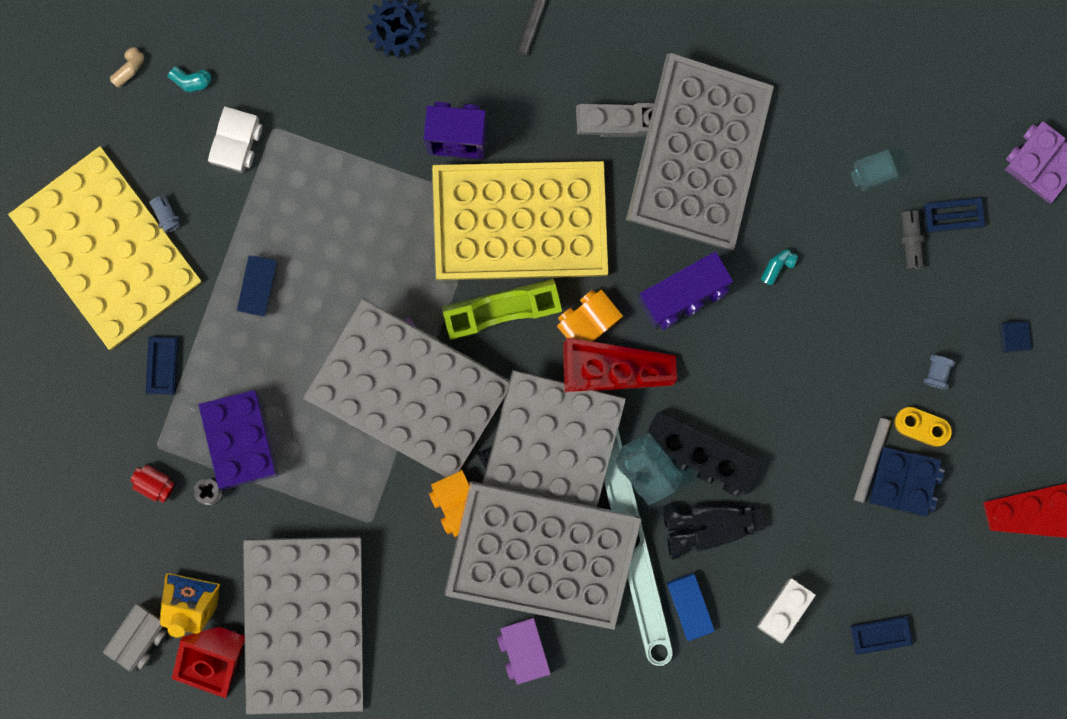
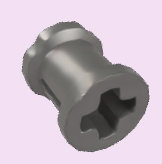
[194,479,223,505]

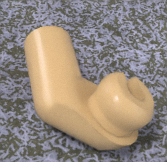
[110,47,144,87]

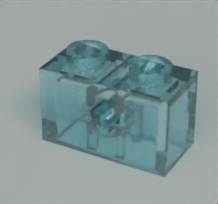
[615,433,683,505]

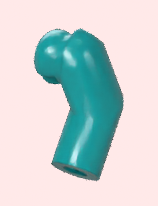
[167,66,211,92]
[761,249,798,286]

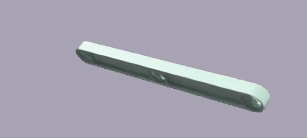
[604,430,672,666]

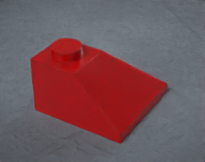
[172,627,245,698]

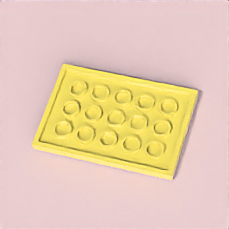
[8,146,203,351]
[432,161,608,281]

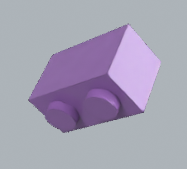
[497,618,550,684]

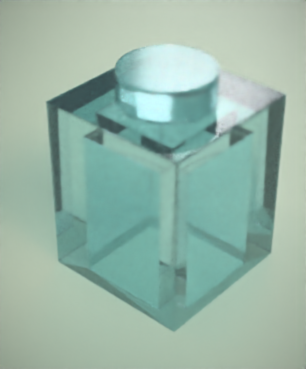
[851,149,898,192]

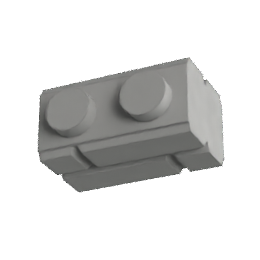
[103,604,167,672]

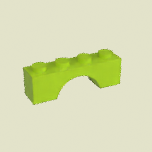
[442,279,562,339]

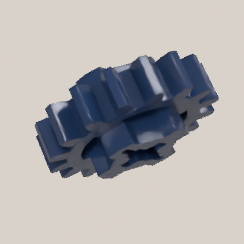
[365,0,427,59]

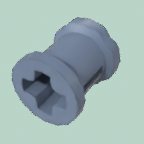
[923,355,956,390]

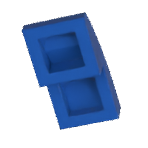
[666,573,715,641]

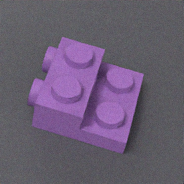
[1005,121,1067,204]

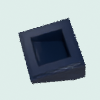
[999,322,1032,353]

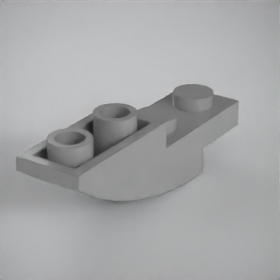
[576,103,654,137]

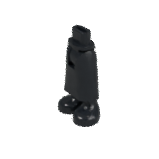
[662,505,766,560]

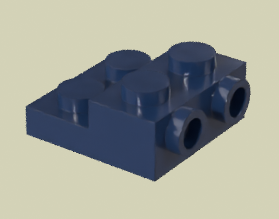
[869,447,945,517]

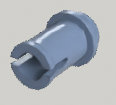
[149,195,180,233]

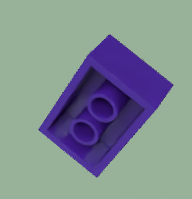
[424,102,487,160]
[638,251,733,331]
[198,390,278,490]

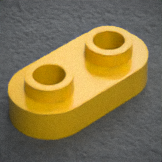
[894,407,951,447]

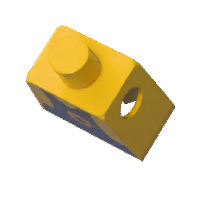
[160,573,220,638]

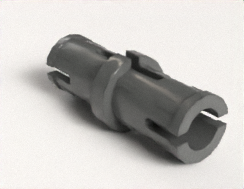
[901,211,925,270]

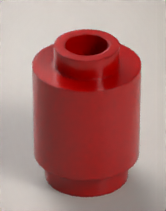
[130,464,175,503]

